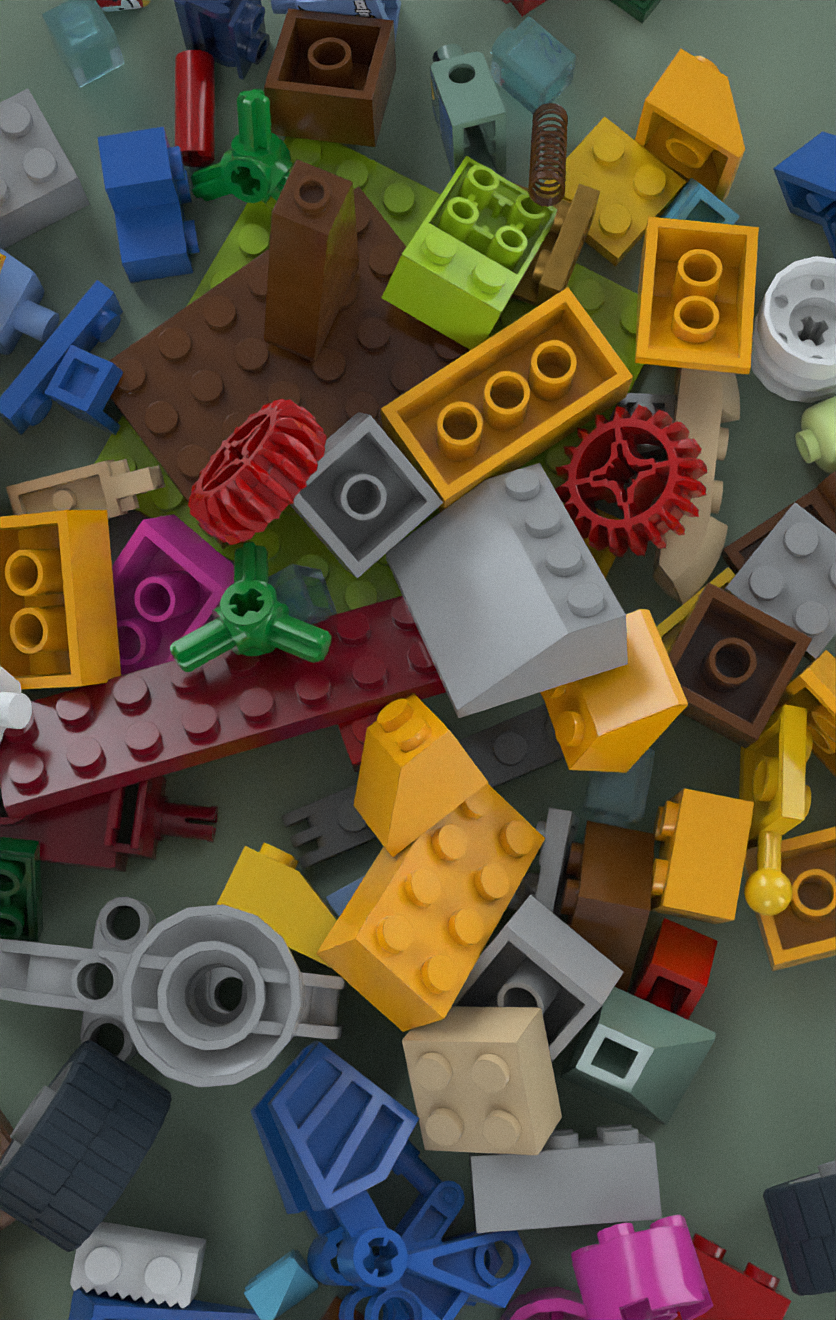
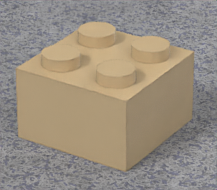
[402,1006,562,1155]

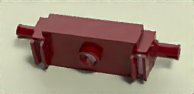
[0,776,218,872]

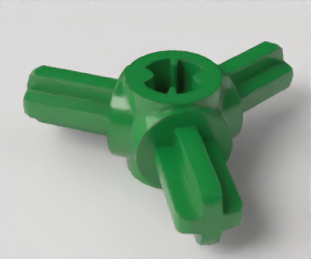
[191,89,294,204]
[170,541,332,672]

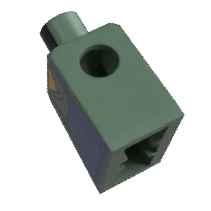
[429,44,506,177]

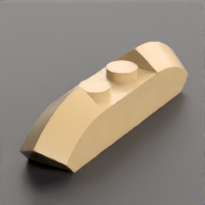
[652,367,740,604]

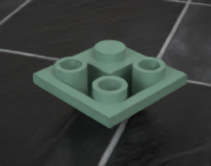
[560,987,716,1125]

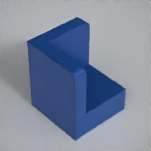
[44,345,124,436]

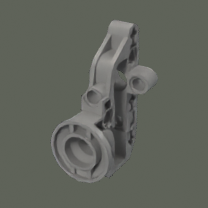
[0,897,348,1088]

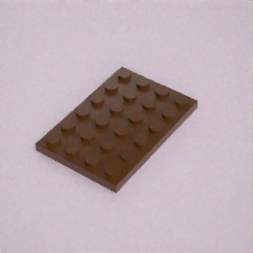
[109,186,470,550]

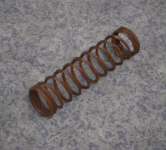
[528,103,568,207]

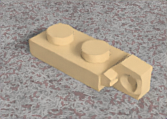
[6,459,166,518]

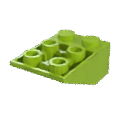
[381,156,558,350]

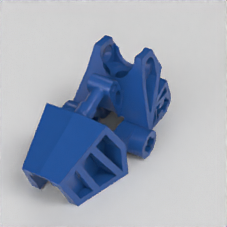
[250,1041,531,1320]

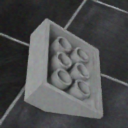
[386,463,628,718]

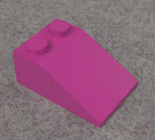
[112,514,234,675]

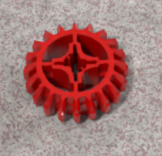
[188,398,327,545]
[555,404,708,558]

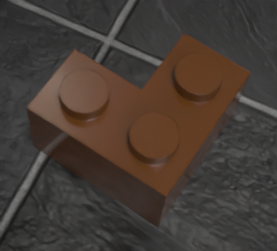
[560,820,655,992]

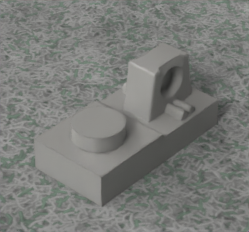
[507,807,580,919]

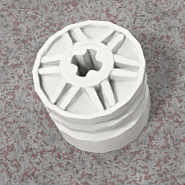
[751,256,836,403]

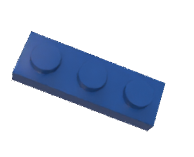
[0,280,123,435]

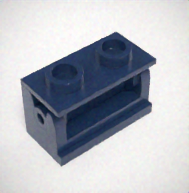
[174,0,270,80]

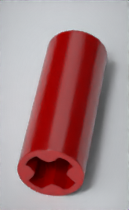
[174,50,215,167]

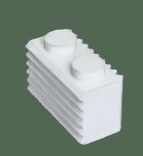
[70,1222,207,1309]

